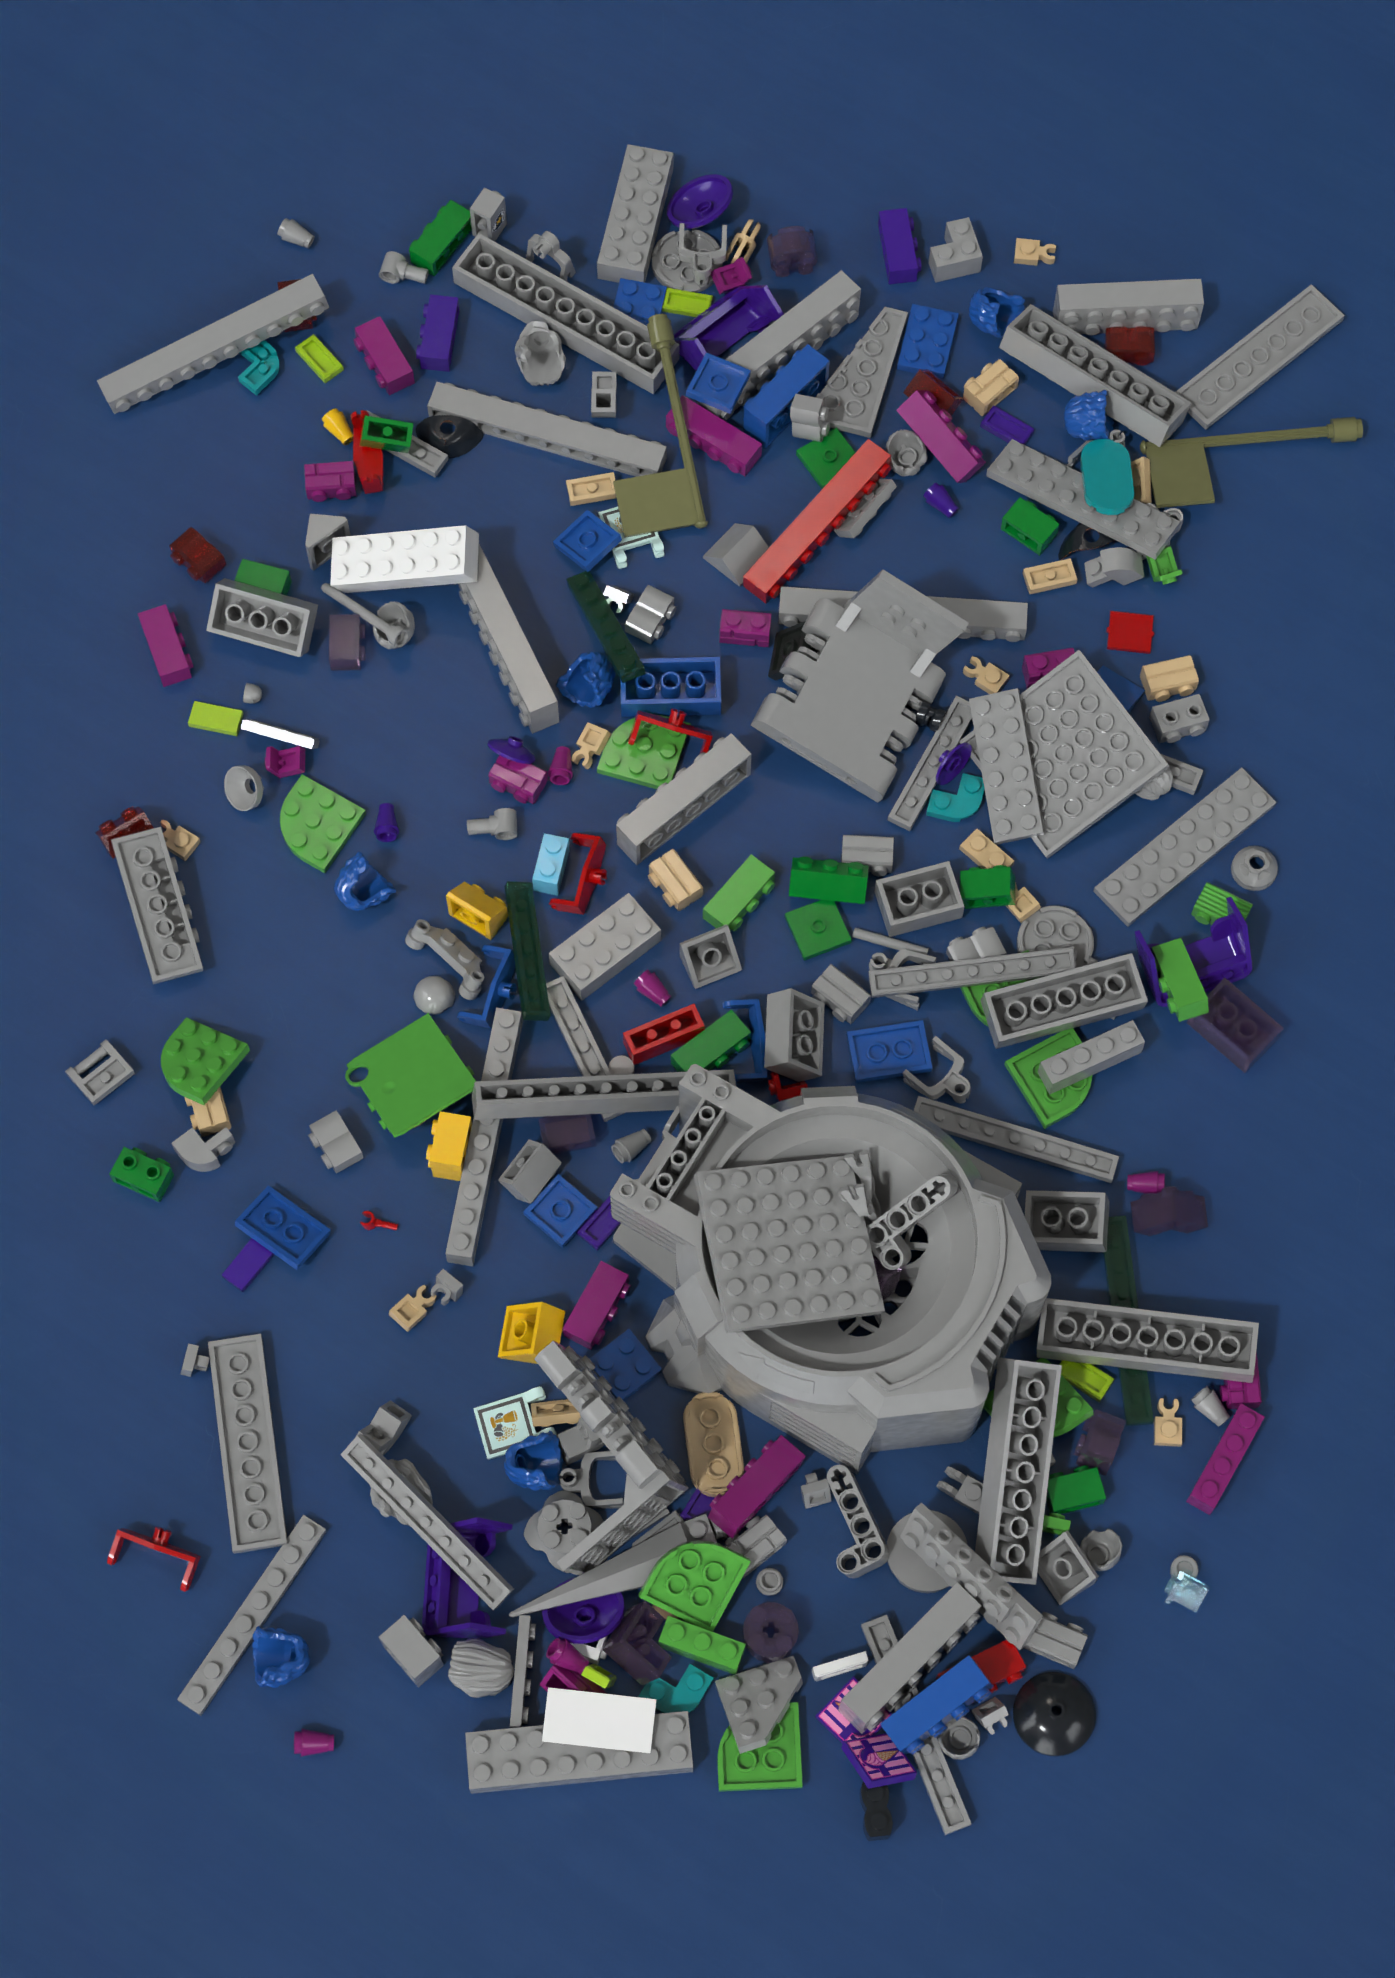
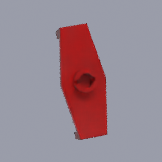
[351,410,384,494]
[628,709,713,754]
[549,833,607,915]
[107,1527,201,1592]

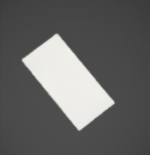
[542,1687,656,1753]

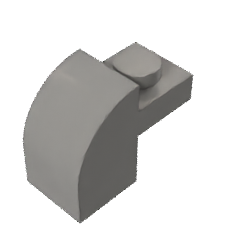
[591,371,617,418]
[1084,547,1144,588]
[171,1127,235,1172]
[357,1400,412,1455]
[557,1417,605,1466]

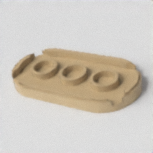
[683,1392,744,1497]

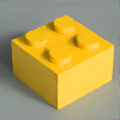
[426,1111,472,1181]

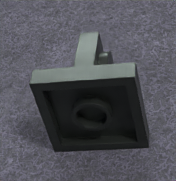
[768,621,818,680]

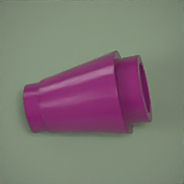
[548,746,573,785]
[634,969,672,1007]
[1127,1171,1165,1197]
[546,1638,589,1674]
[294,1728,334,1757]

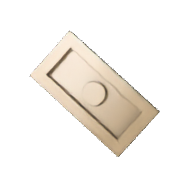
[1131,456,1152,504]
[566,472,616,506]
[1023,558,1077,595]
[959,829,1014,869]
[531,1399,581,1427]

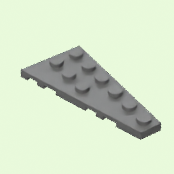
[815,307,908,438]

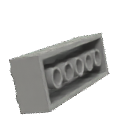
[597,144,674,283]
[1053,279,1204,335]
[616,733,751,865]
[980,953,1148,1049]
[838,1582,981,1734]

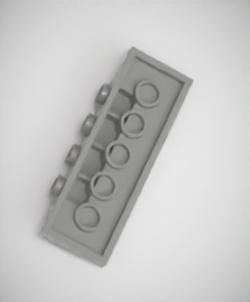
[111,827,203,984]
[900,1502,1043,1650]

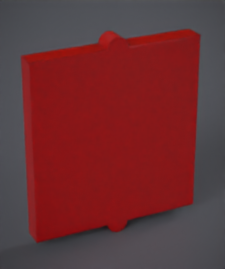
[1106,611,1154,654]

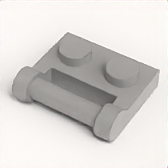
[65,1039,135,1106]

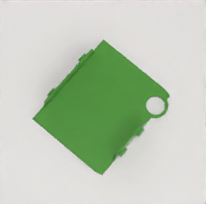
[345,1013,476,1138]

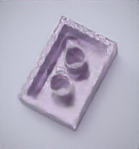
[1187,978,1284,1073]

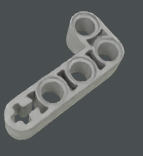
[867,1173,958,1270]
[827,1465,890,1579]

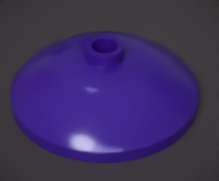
[667,174,733,229]
[542,1578,625,1644]

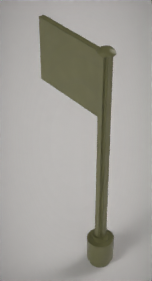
[613,314,708,538]
[1140,417,1363,508]

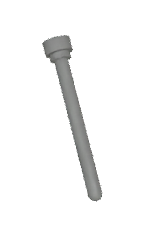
[321,583,409,648]

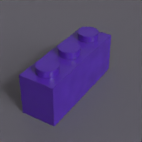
[878,208,921,285]
[416,294,460,372]

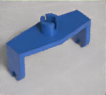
[457,945,517,1029]
[722,999,768,1083]

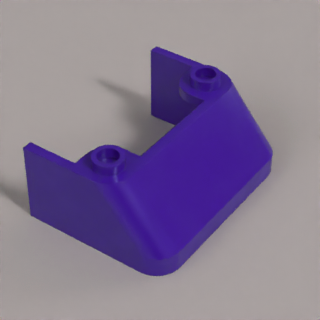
[674,285,784,371]
[1135,897,1252,1007]
[422,1517,513,1639]

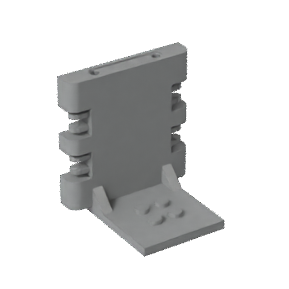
[751,569,969,803]
[534,1341,688,1576]

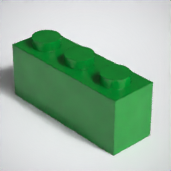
[409,200,472,276]
[789,857,869,904]
[671,1009,751,1072]

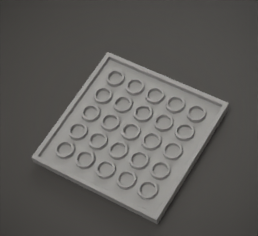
[959,650,1170,859]
[694,1156,885,1333]

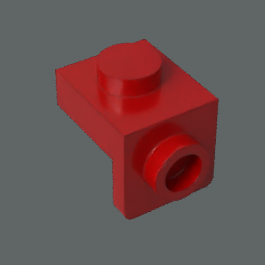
[768,1072,808,1101]

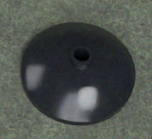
[1013,1672,1096,1756]

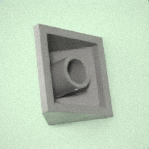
[305,514,351,571]
[703,523,769,587]
[680,924,742,989]
[1037,1530,1099,1605]

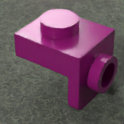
[711,257,752,294]
[265,746,306,778]

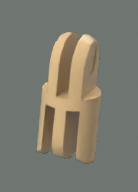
[726,219,761,264]

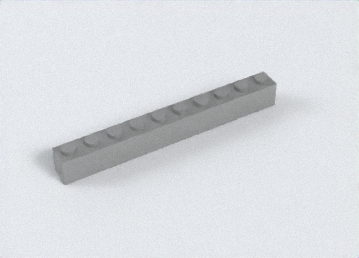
[97,274,329,414]
[427,382,667,477]
[778,587,1028,642]
[445,1007,523,1267]
[472,1069,736,1120]

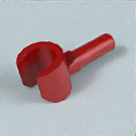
[360,1211,398,1231]

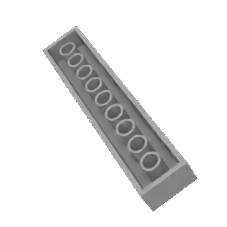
[452,233,679,394]

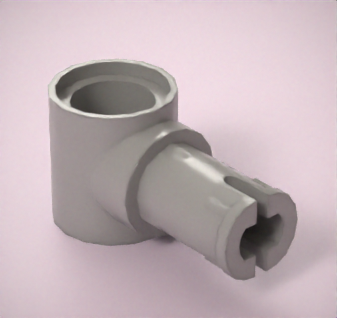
[379,251,428,284]
[467,808,517,840]

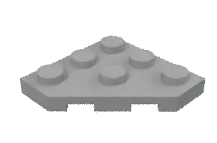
[715,1656,803,1754]

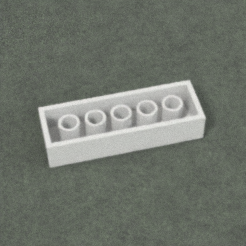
[330,525,479,593]

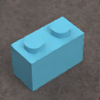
[532,833,570,896]

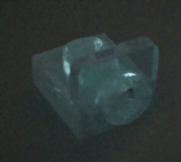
[1164,1571,1210,1612]

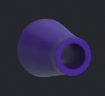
[923,482,959,518]
[374,803,399,842]

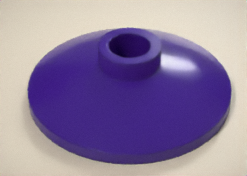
[487,736,536,764]
[936,742,972,785]

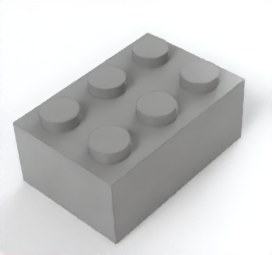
[874,861,964,937]
[764,988,825,1082]
[1025,1190,1109,1252]

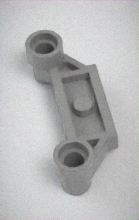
[405,919,484,1000]

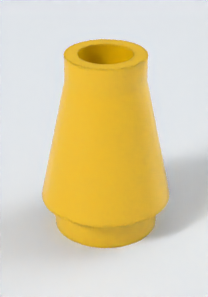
[322,408,353,446]

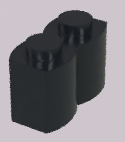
[860,1782,893,1841]

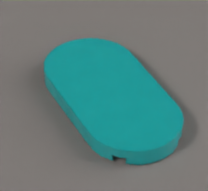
[1080,439,1134,515]

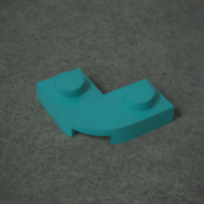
[238,340,280,396]
[926,773,985,822]
[638,1664,714,1713]

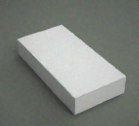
[812,1651,868,1682]

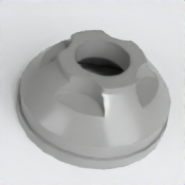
[224,765,264,811]
[1231,846,1278,891]

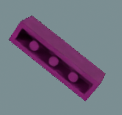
[896,390,986,483]
[666,395,762,476]
[1186,1403,1265,1515]
[708,1435,806,1539]

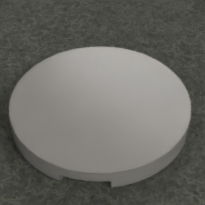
[652,229,723,293]
[1017,906,1094,968]
[887,1510,967,1593]

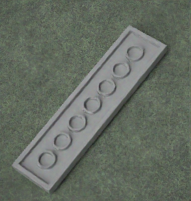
[1175,284,1345,430]
[986,439,1181,560]
[1093,767,1276,927]
[208,1334,287,1554]

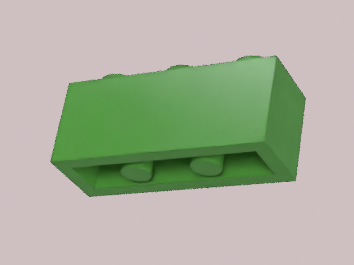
[703,854,775,932]
[1152,938,1209,1022]
[658,1616,746,1675]

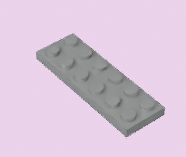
[969,688,1045,845]

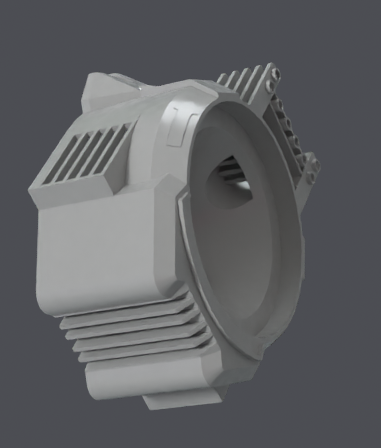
[610,1064,1051,1475]

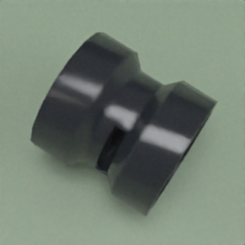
[916,701,947,732]

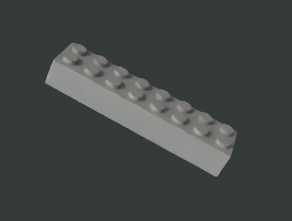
[697,270,861,420]
[999,304,1191,447]
[454,544,559,734]
[1037,1298,1259,1383]
[975,1357,1062,1585]
[465,1711,693,1794]

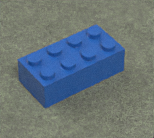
[743,344,830,449]
[620,657,721,717]
[880,1655,994,1755]

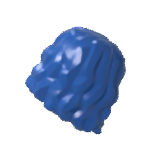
[969,287,1025,338]
[1064,390,1114,441]
[555,652,615,708]
[334,852,396,911]
[504,1431,563,1491]
[252,1626,310,1688]

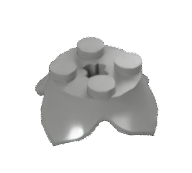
[524,1490,604,1573]

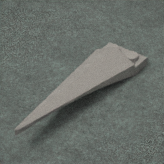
[509,1514,717,1618]

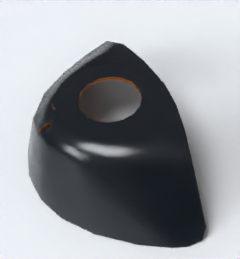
[416,415,484,458]
[1058,523,1115,560]

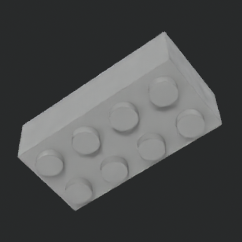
[206,578,318,657]
[549,893,661,1001]

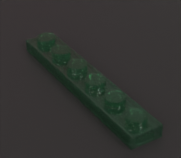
[566,571,646,683]
[504,881,551,1021]

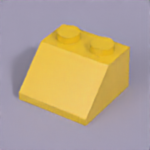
[446,882,508,940]
[498,1302,565,1364]

